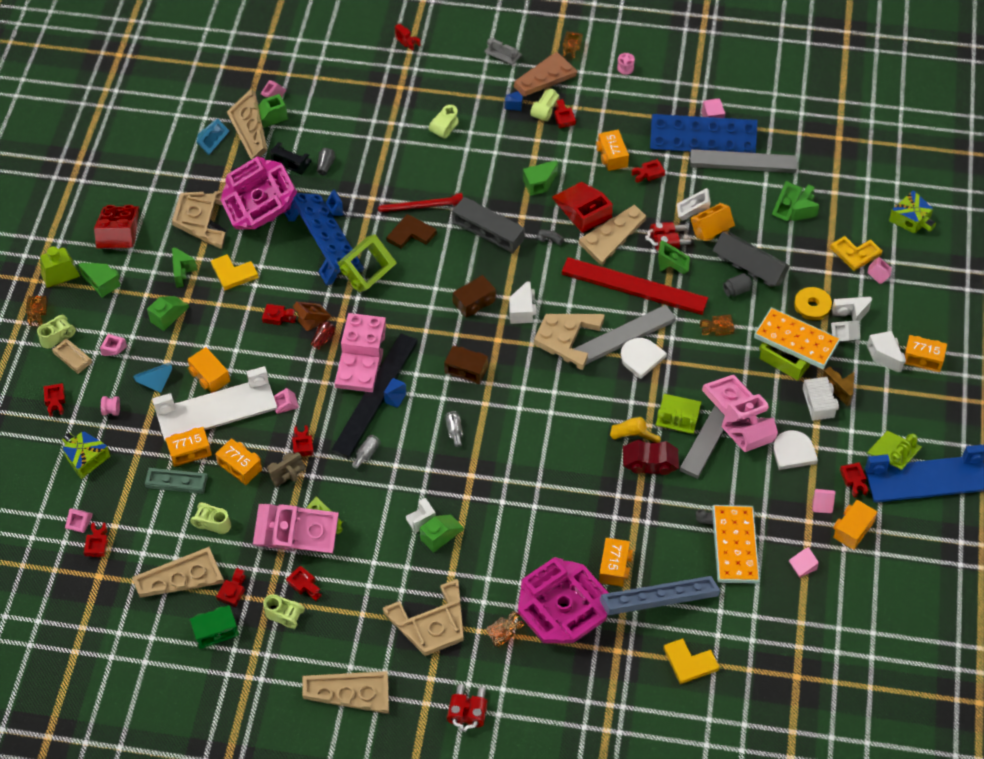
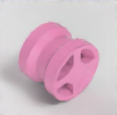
[617,53,635,75]
[101,396,120,416]

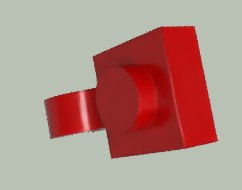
[395,23,421,51]
[554,99,576,128]
[262,304,297,325]
[286,566,322,601]
[216,568,246,607]

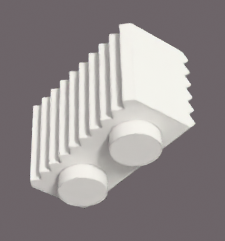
[802,377,839,421]

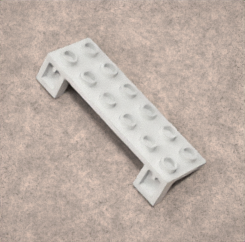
[152,366,277,442]

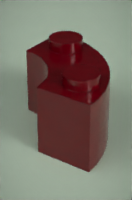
[623,439,679,475]

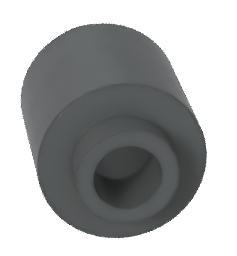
[723,273,752,297]

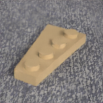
[227,89,268,160]
[579,205,646,266]
[132,547,224,598]
[303,671,389,714]

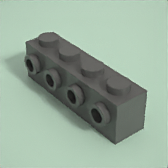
[452,197,525,253]
[713,231,790,287]

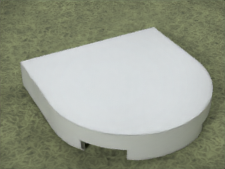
[621,338,667,379]
[773,430,818,470]

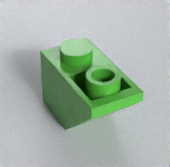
[258,94,288,128]
[523,160,558,196]

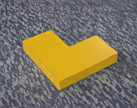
[830,236,883,271]
[210,254,259,291]
[663,639,720,684]

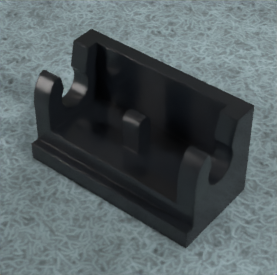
[270,142,312,175]

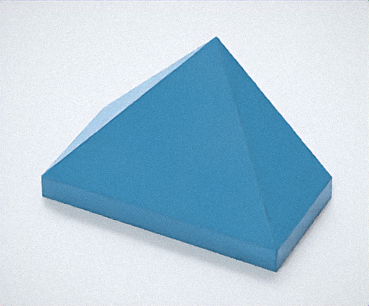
[196,118,229,154]
[133,363,172,393]

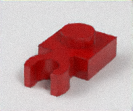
[631,159,665,183]
[43,383,65,417]
[292,425,314,457]
[840,462,868,498]
[84,523,108,557]

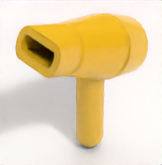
[610,417,661,443]

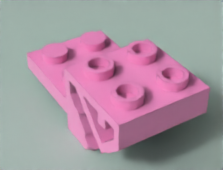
[335,313,386,393]
[702,374,778,452]
[253,504,339,554]

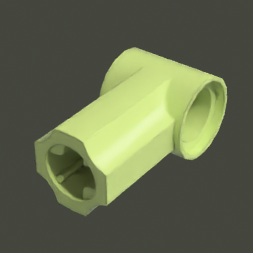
[530,89,559,122]

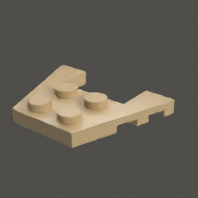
[172,191,225,249]
[534,314,605,370]
[383,579,464,656]

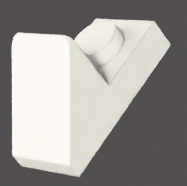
[677,188,711,221]
[832,297,872,321]

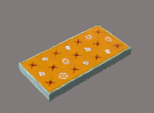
[754,307,840,369]
[712,505,760,584]

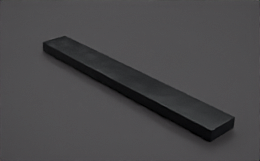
[331,333,418,460]

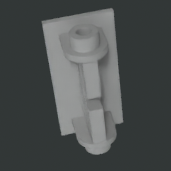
[484,38,522,65]

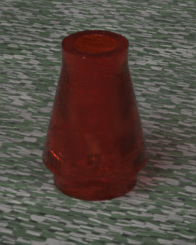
[310,321,336,350]

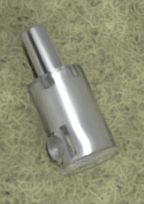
[445,411,463,447]
[352,435,381,468]

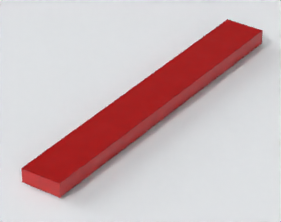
[562,257,708,315]

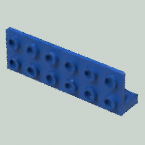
[650,114,758,153]
[284,193,364,285]
[865,444,984,503]

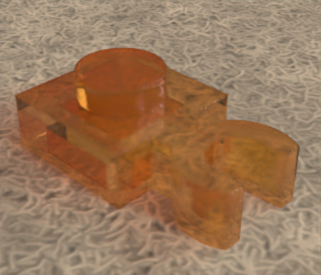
[563,31,583,59]
[26,296,48,326]
[700,314,735,336]
[486,612,525,647]

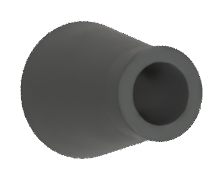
[317,148,336,175]

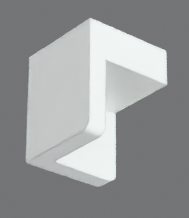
[831,320,860,341]
[406,498,436,533]

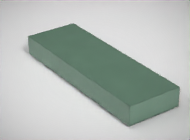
[144,468,208,494]

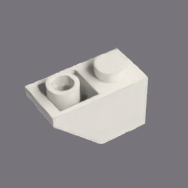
[509,282,536,324]
[867,331,906,373]

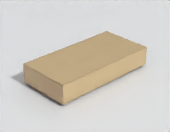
[52,338,92,374]

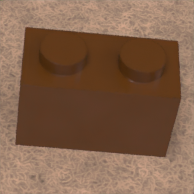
[452,275,496,318]
[444,345,488,385]

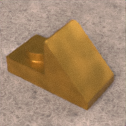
[823,367,855,406]

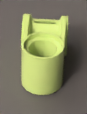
[429,105,458,139]
[37,315,76,348]
[190,503,231,534]
[263,594,305,629]

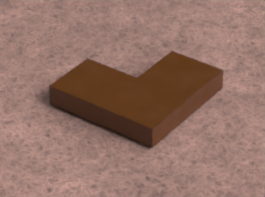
[386,214,437,249]

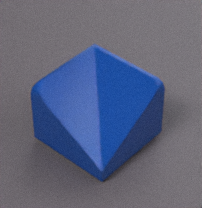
[504,91,523,111]
[384,378,406,408]

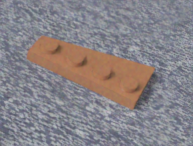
[513,52,578,96]

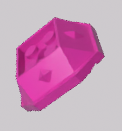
[221,156,297,229]
[518,557,608,643]

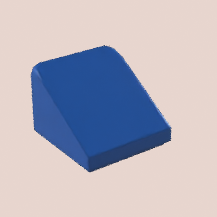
[326,190,343,216]

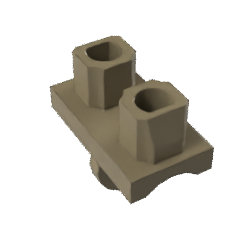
[267,452,306,487]

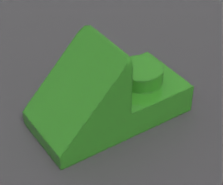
[772,181,803,221]
[790,184,819,221]
[658,240,690,274]
[172,247,197,288]

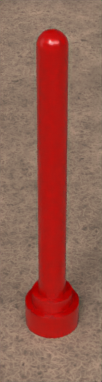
[378,193,463,212]

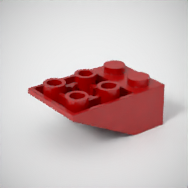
[552,182,613,233]
[94,205,139,248]

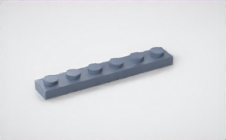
[600,576,720,615]

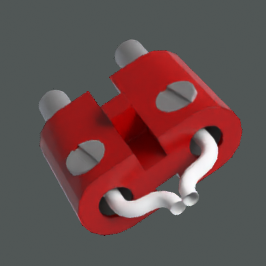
[645,222,691,251]
[447,684,488,732]

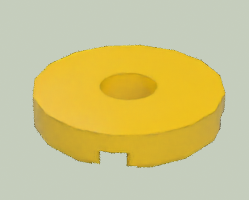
[794,287,832,321]

